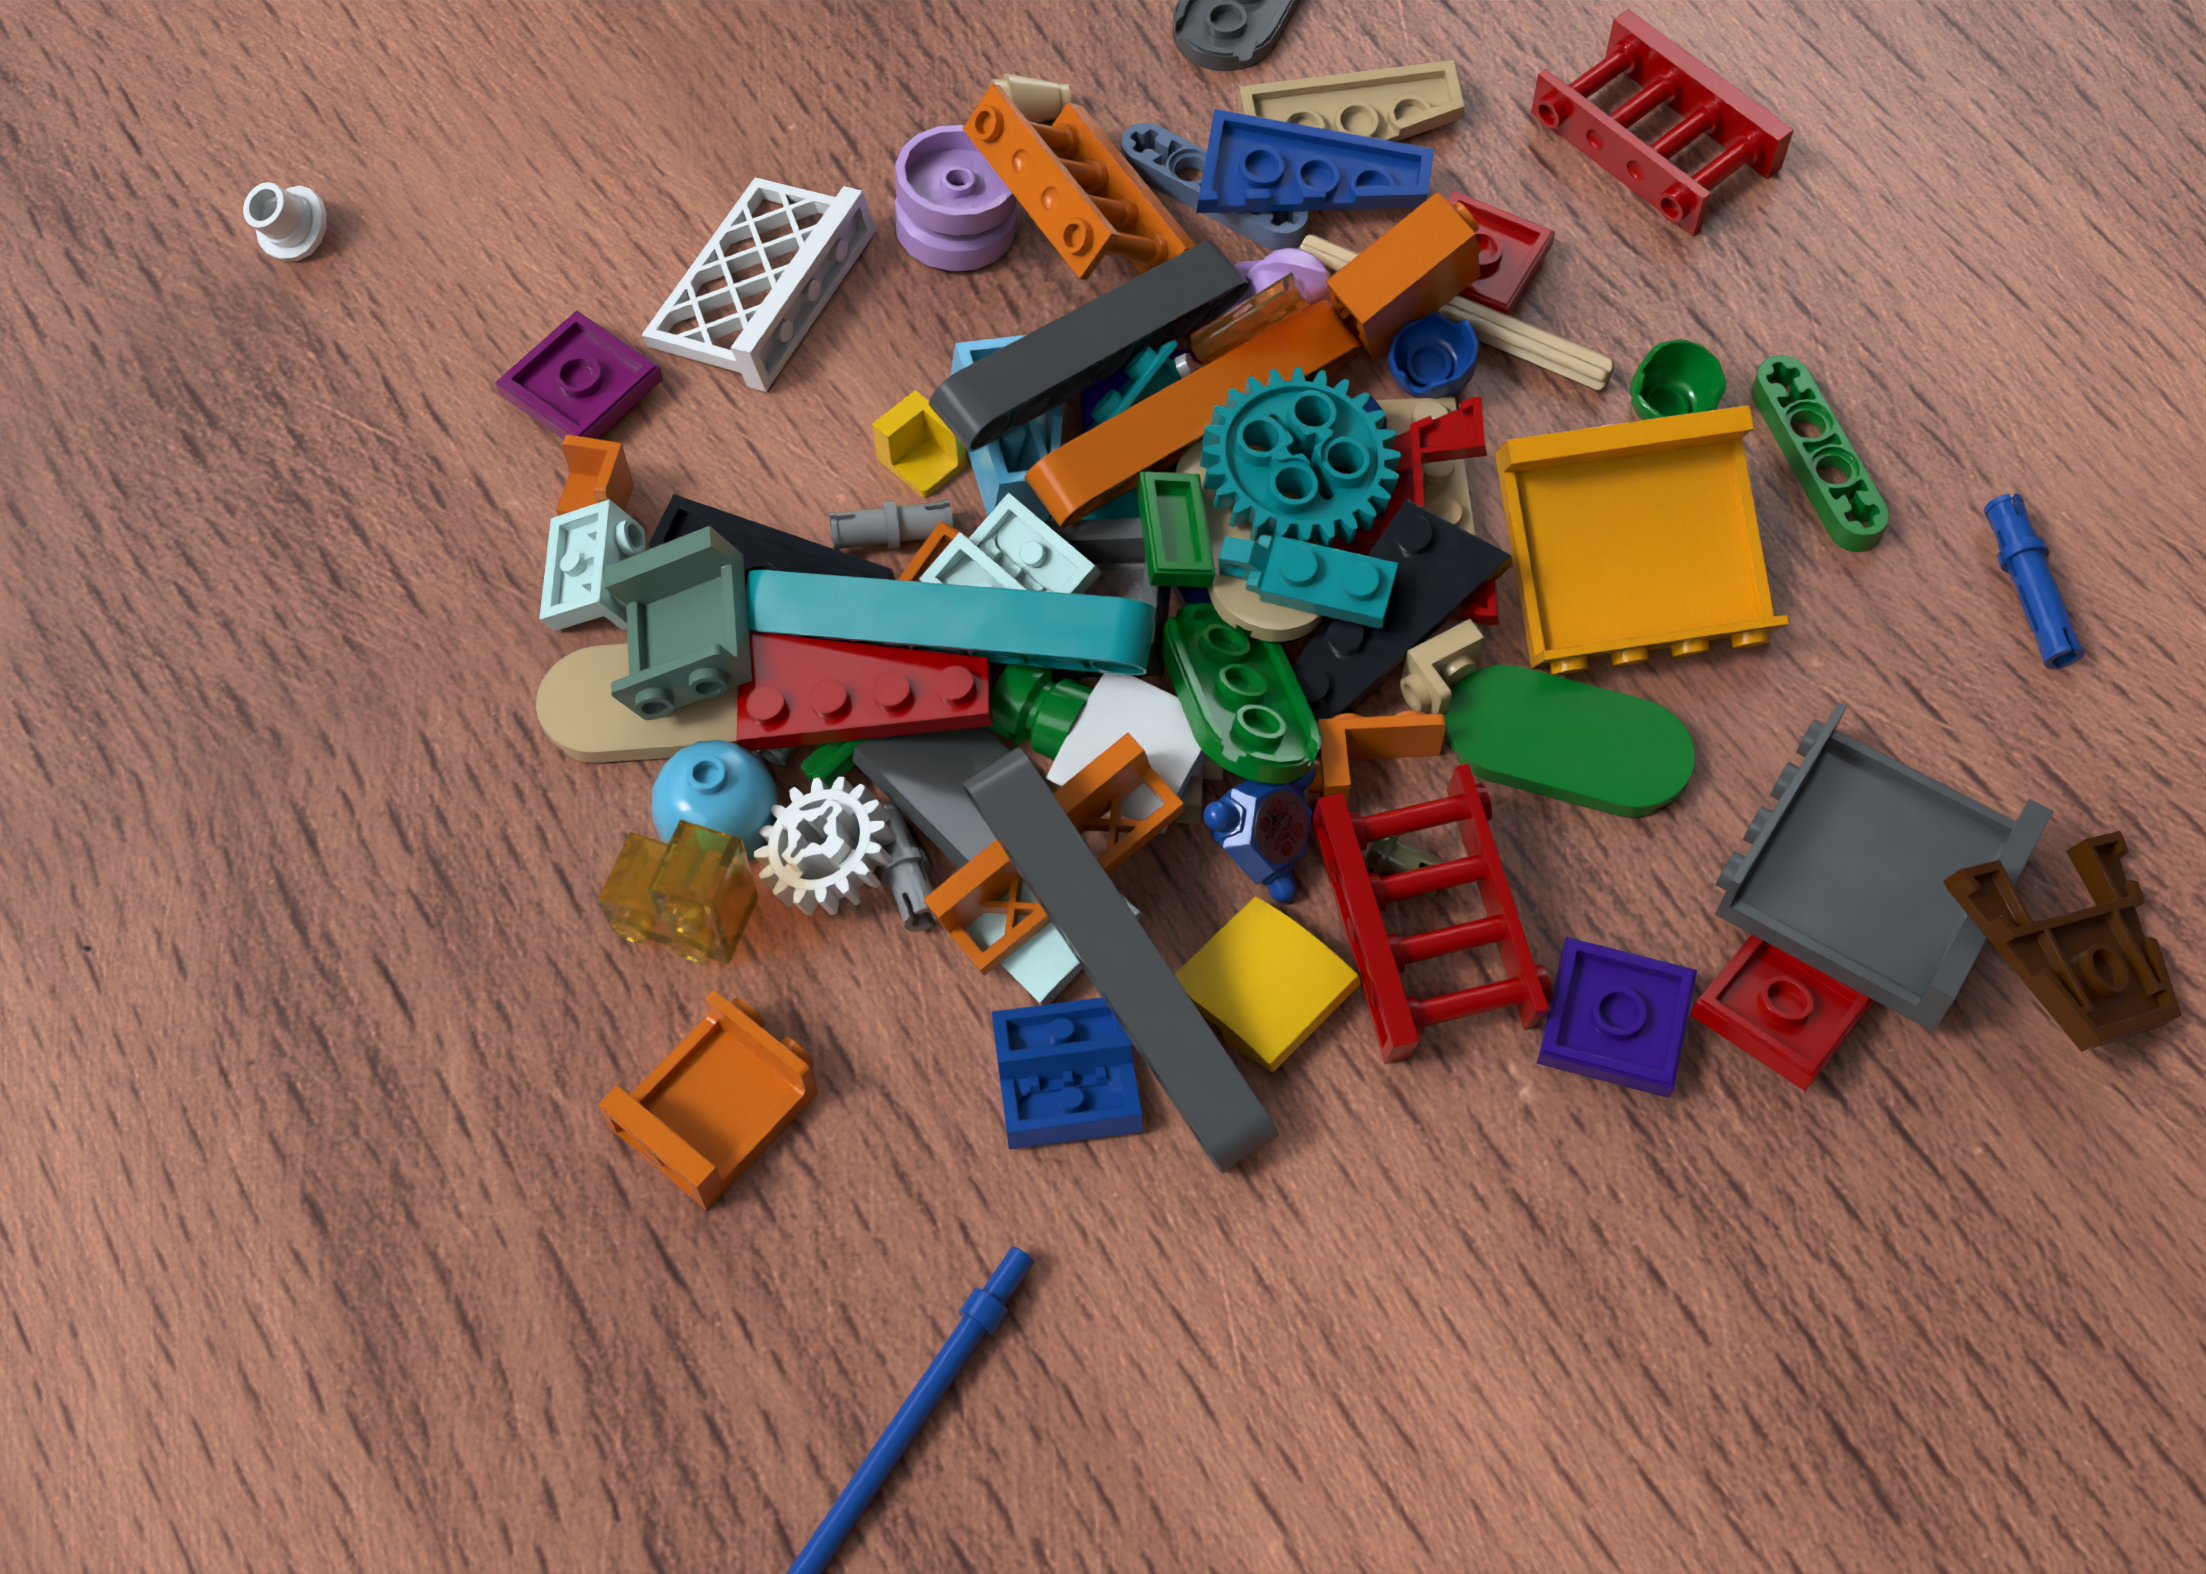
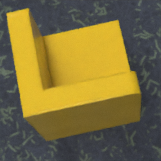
[872,390,967,498]

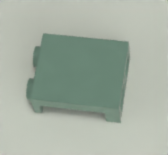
[604,526,752,720]

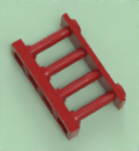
[1531,9,1794,237]
[1311,763,1552,1064]

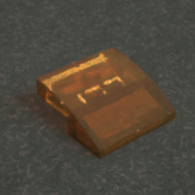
[1191,272,1313,365]

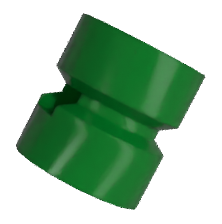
[985,665,1093,761]

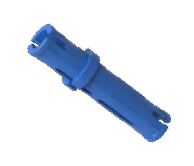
[1984,493,2085,669]

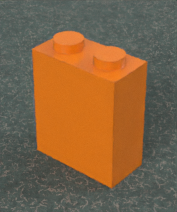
[1326,191,1482,363]

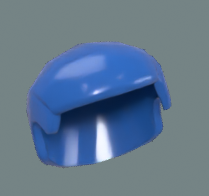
[1387,311,1480,399]

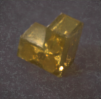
[598,820,759,964]

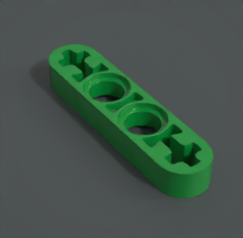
[1751,355,1889,552]

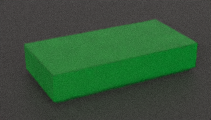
[1136,472,1216,587]

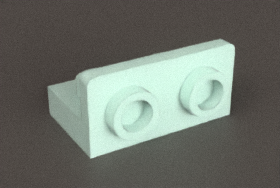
[539,499,646,631]

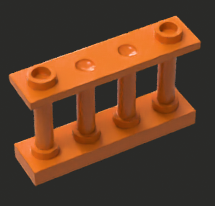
[962,84,1196,280]

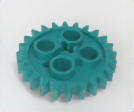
[1200,367,1401,548]

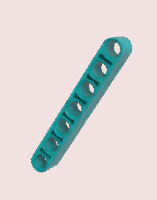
[746,570,1156,675]

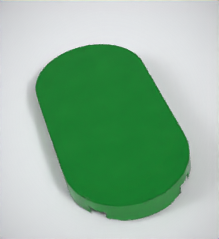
[1159,603,1322,784]
[1444,665,1695,817]

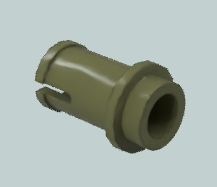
[1364,835,1448,900]

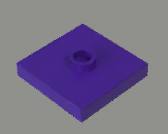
[1536,937,1697,1098]

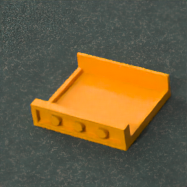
[1495,405,1789,676]

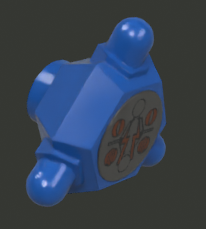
[1204,765,1316,903]

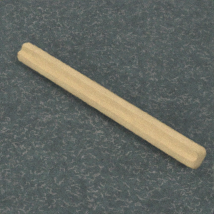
[1299,234,1614,391]

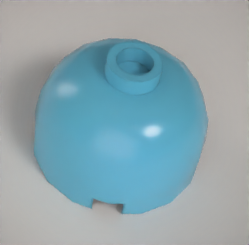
[652,740,779,871]

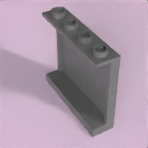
[1715,702,2053,1032]

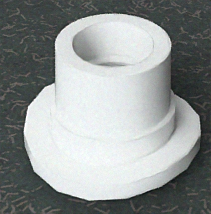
[243,182,327,262]

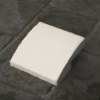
[1046,673,1207,834]

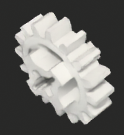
[754,776,896,916]

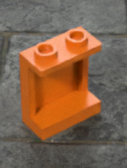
[598,990,818,1211]

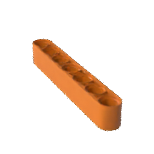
[1024,300,1362,528]

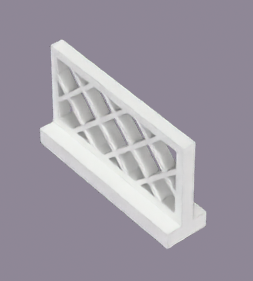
[642,177,876,392]

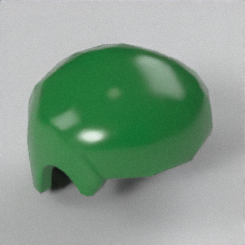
[1629,339,1727,420]

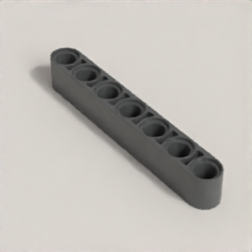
[928,240,1249,452]
[962,747,1279,1174]

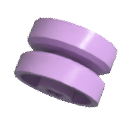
[895,125,1018,271]

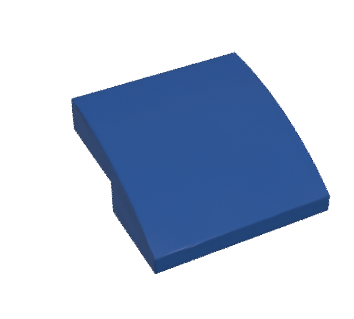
[991,997,1143,1149]

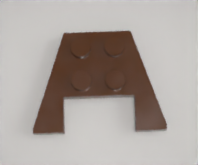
[1943,831,2182,1052]

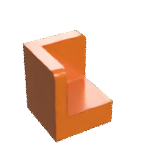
[556,435,634,516]

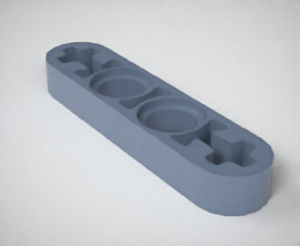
[1121,123,1308,251]

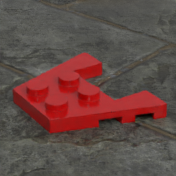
[1331,396,1500,626]

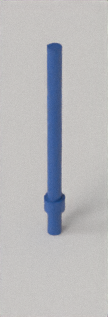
[786,1246,1034,1574]

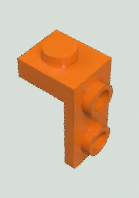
[1307,710,1446,806]

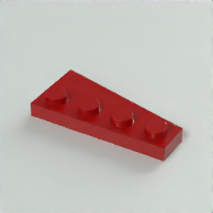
[736,631,993,751]

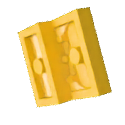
[1174,896,1361,1073]

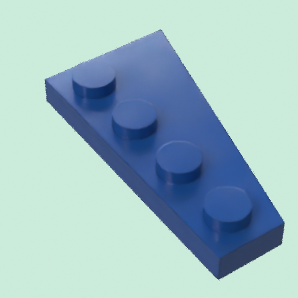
[1196,109,1434,213]

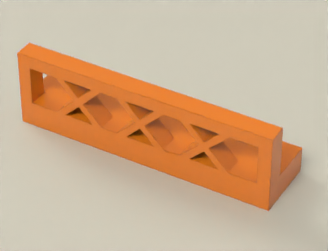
[923,732,1186,976]

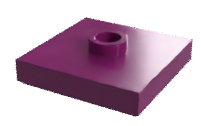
[495,310,663,440]

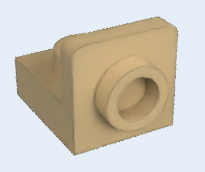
[1400,619,1484,715]

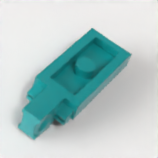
[1218,535,1398,628]

